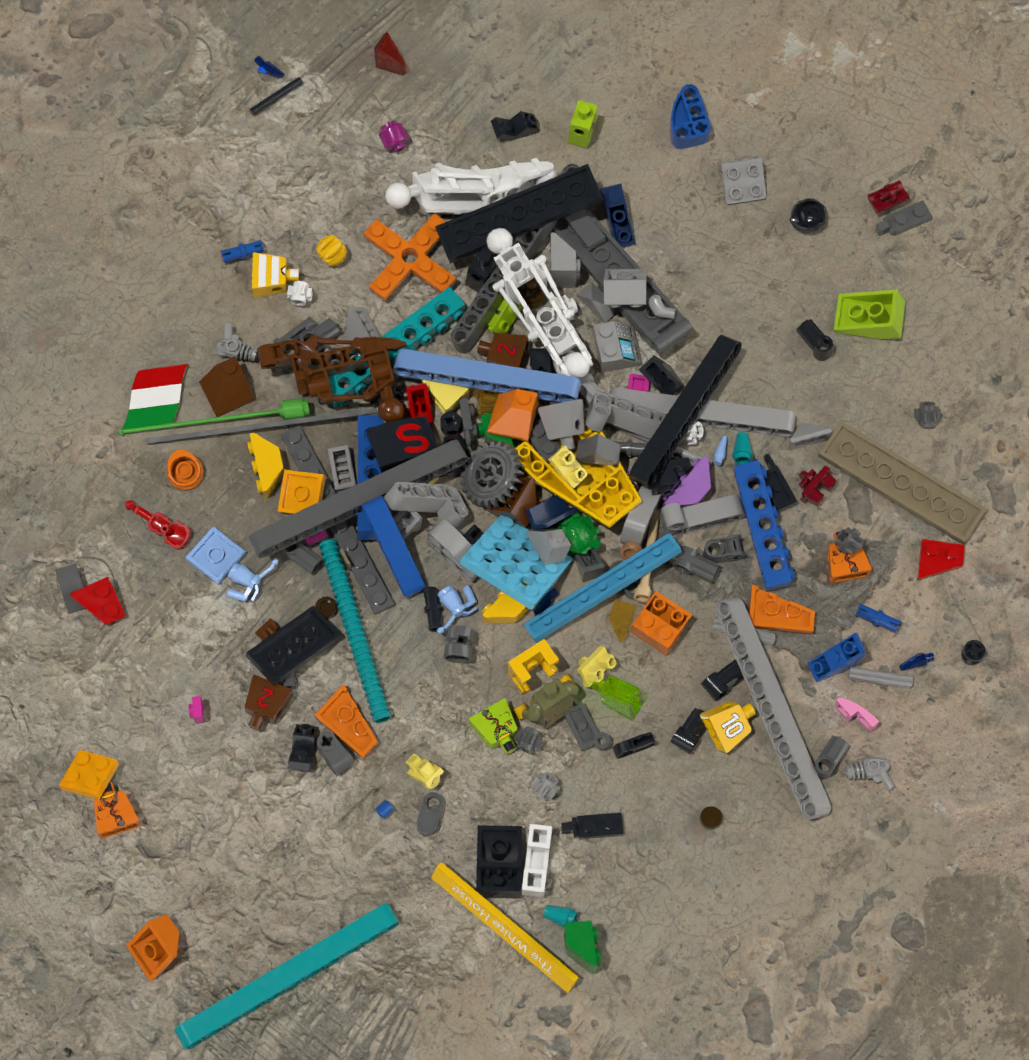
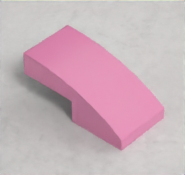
[834,698,879,732]

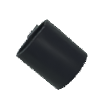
[796,319,833,361]
[701,660,743,701]
[670,708,705,754]

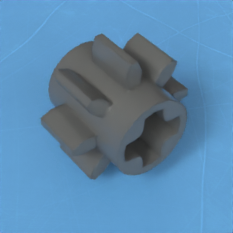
[914,401,941,426]
[836,527,863,555]
[515,726,542,754]

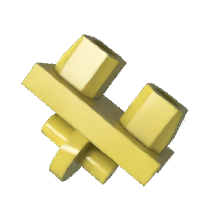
[548,445,588,489]
[577,646,617,687]
[405,753,444,789]

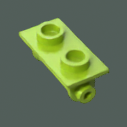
[487,298,522,334]

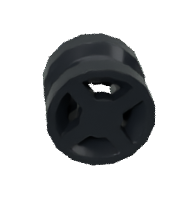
[440,411,461,436]
[961,640,985,665]

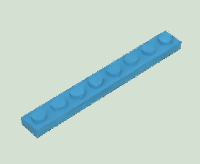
[524,533,682,643]

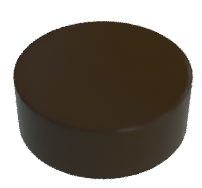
[315,596,337,619]
[700,806,722,830]

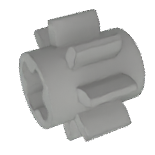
[531,772,560,800]

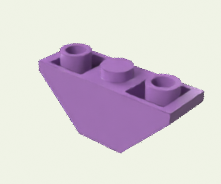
[663,456,711,508]

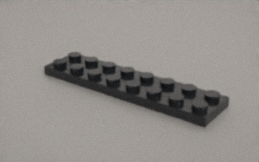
[435,164,604,264]

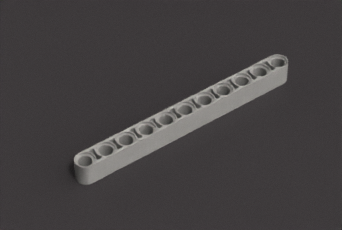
[715,597,831,820]

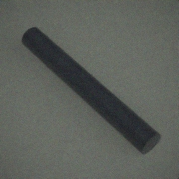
[249,77,303,116]

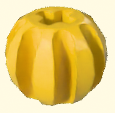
[316,235,347,266]

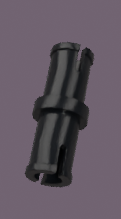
[423,586,442,632]

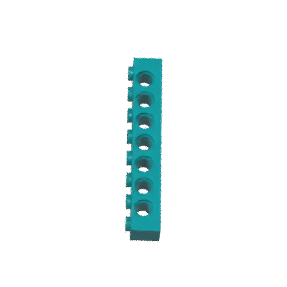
[328,286,465,409]

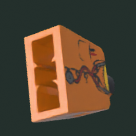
[827,531,872,584]
[94,783,141,839]

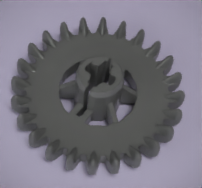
[461,440,524,509]

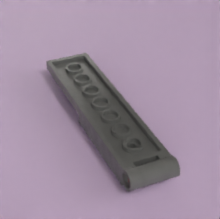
[552,208,693,354]

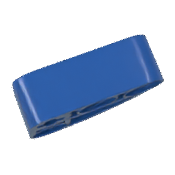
[670,84,710,149]

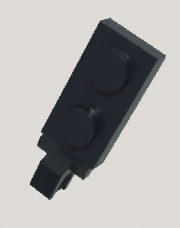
[561,812,624,840]

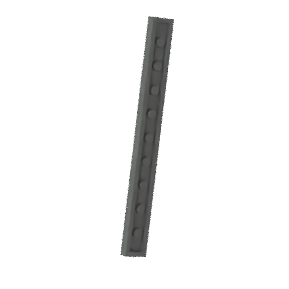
[280,425,394,615]

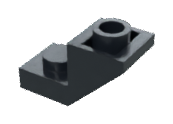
[491,111,540,141]
[651,457,691,496]
[288,724,318,771]

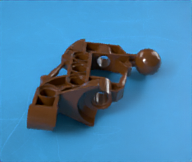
[257,335,407,423]

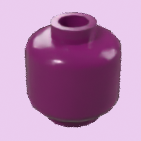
[379,121,409,153]

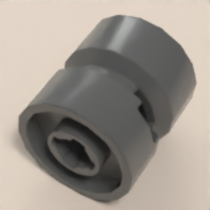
[444,626,475,663]

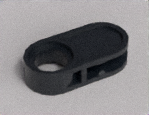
[612,732,656,759]

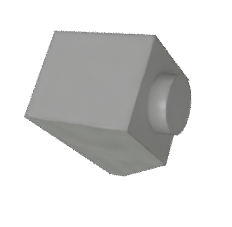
[526,528,571,565]

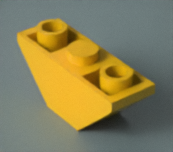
[247,433,284,499]
[482,582,529,624]

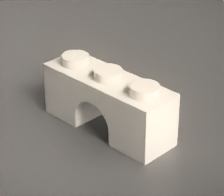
[522,824,552,898]

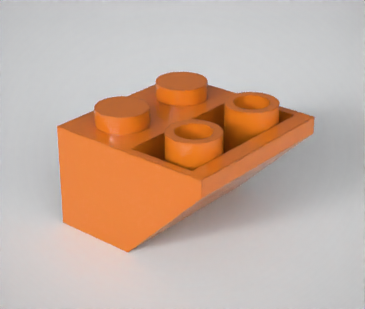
[631,591,692,656]

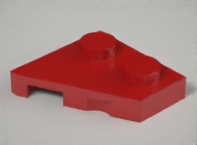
[917,539,965,580]
[69,577,126,625]

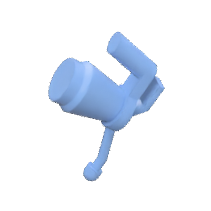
[226,558,278,602]
[437,585,477,634]

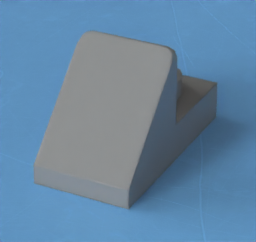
[393,511,422,541]

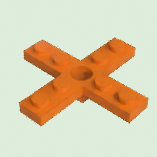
[363,213,456,301]

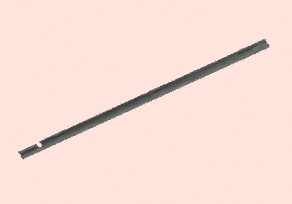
[146,408,378,444]

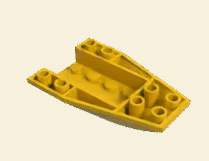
[515,413,642,528]

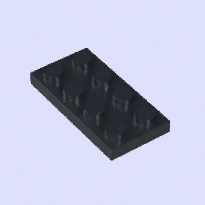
[246,606,341,686]

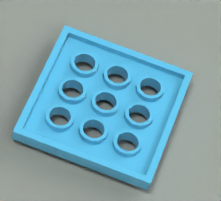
[459,515,573,610]

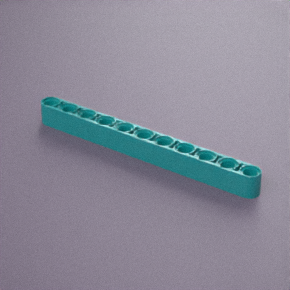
[174,903,400,1050]

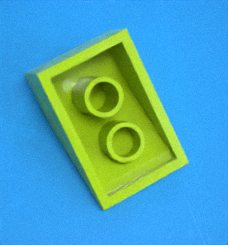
[834,289,905,339]

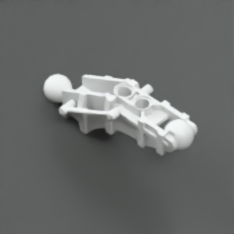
[385,158,558,218]
[487,228,594,379]

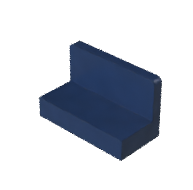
[525,495,578,530]

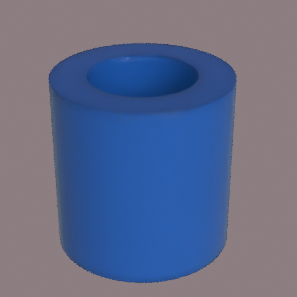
[375,800,394,819]

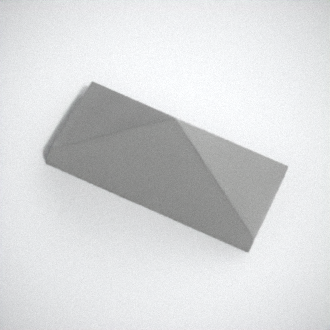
[577,282,619,323]
[346,307,381,341]
[788,423,832,450]

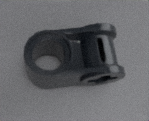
[530,348,552,373]

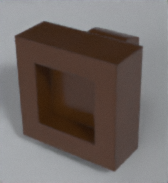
[255,618,280,641]

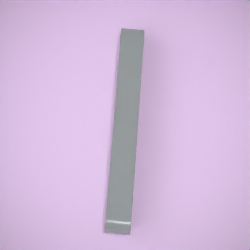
[610,388,796,437]

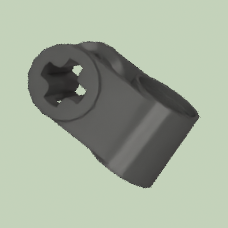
[702,534,746,563]
[317,732,355,776]

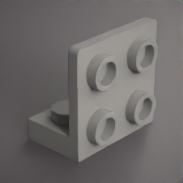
[718,156,766,204]

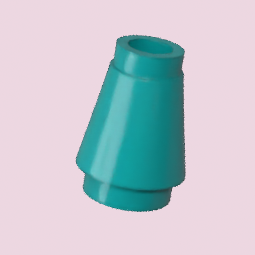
[732,432,753,465]
[543,905,578,928]

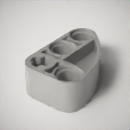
[427,518,478,582]

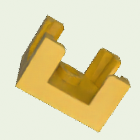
[508,639,559,695]

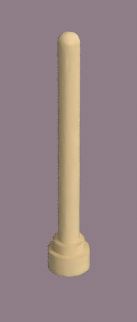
[634,508,660,603]

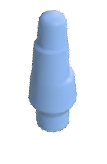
[713,436,727,466]

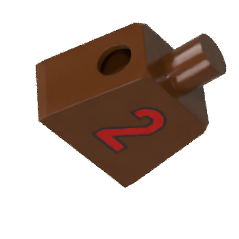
[477,333,528,368]
[245,674,293,731]

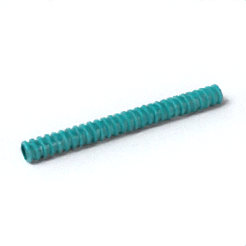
[318,539,391,723]

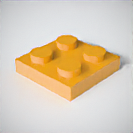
[277,470,326,514]
[59,750,119,800]

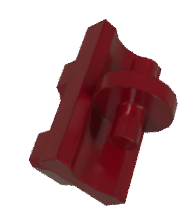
[867,180,910,214]
[798,465,837,506]

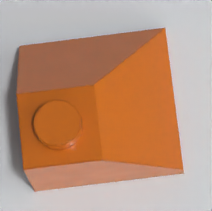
[487,389,539,441]
[126,914,179,982]

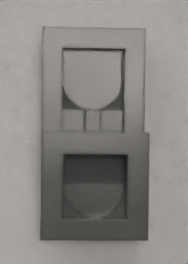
[55,563,85,614]

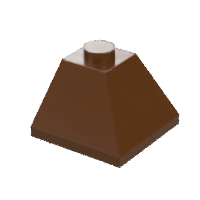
[199,356,255,417]
[484,476,536,527]

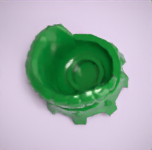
[553,513,601,556]

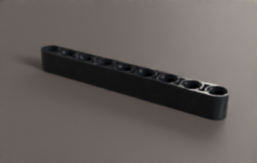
[629,335,742,487]

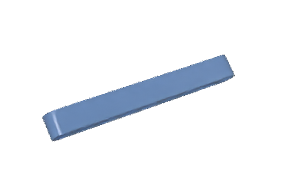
[393,349,581,403]

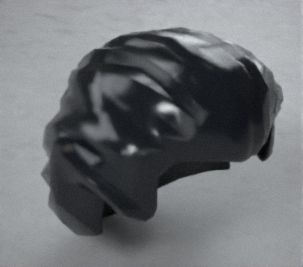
[789,198,828,233]

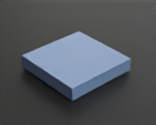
[185,526,246,585]

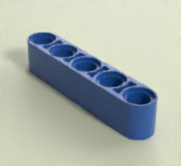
[361,495,425,598]

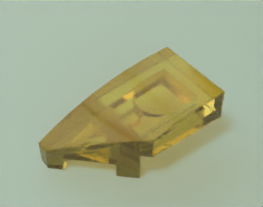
[608,598,636,643]

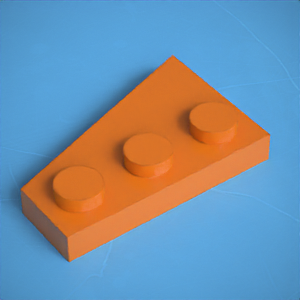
[749,584,815,634]
[314,684,378,759]

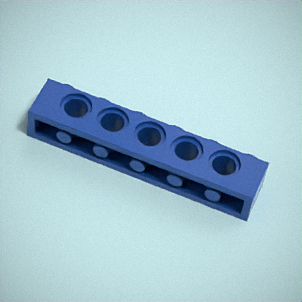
[357,415,385,540]
[733,460,795,592]

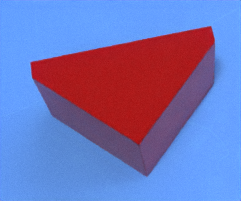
[406,383,433,424]

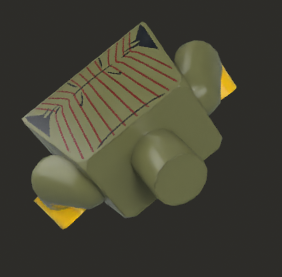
[513,673,579,729]

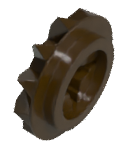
[517,278,546,309]

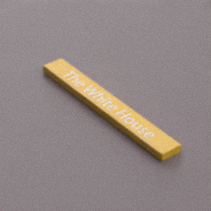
[431,862,579,993]

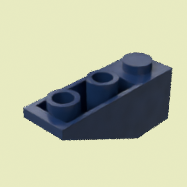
[599,184,636,247]

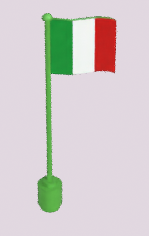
[118,364,310,436]

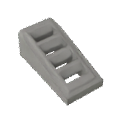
[327,445,356,491]

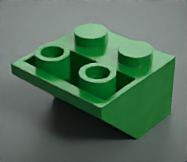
[563,920,601,974]

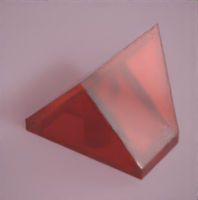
[374,32,406,76]

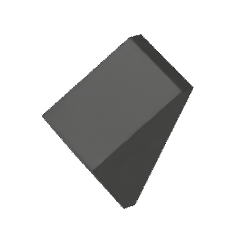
[576,434,621,466]
[573,548,604,582]

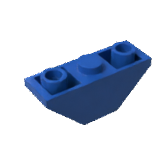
[807,633,866,682]

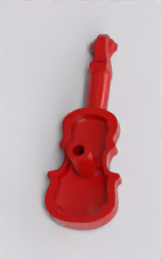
[125,500,191,549]

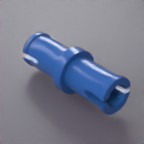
[221,240,264,263]
[855,603,901,633]

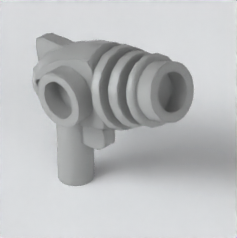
[216,323,258,361]
[845,754,895,791]

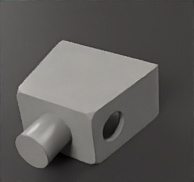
[538,399,584,449]

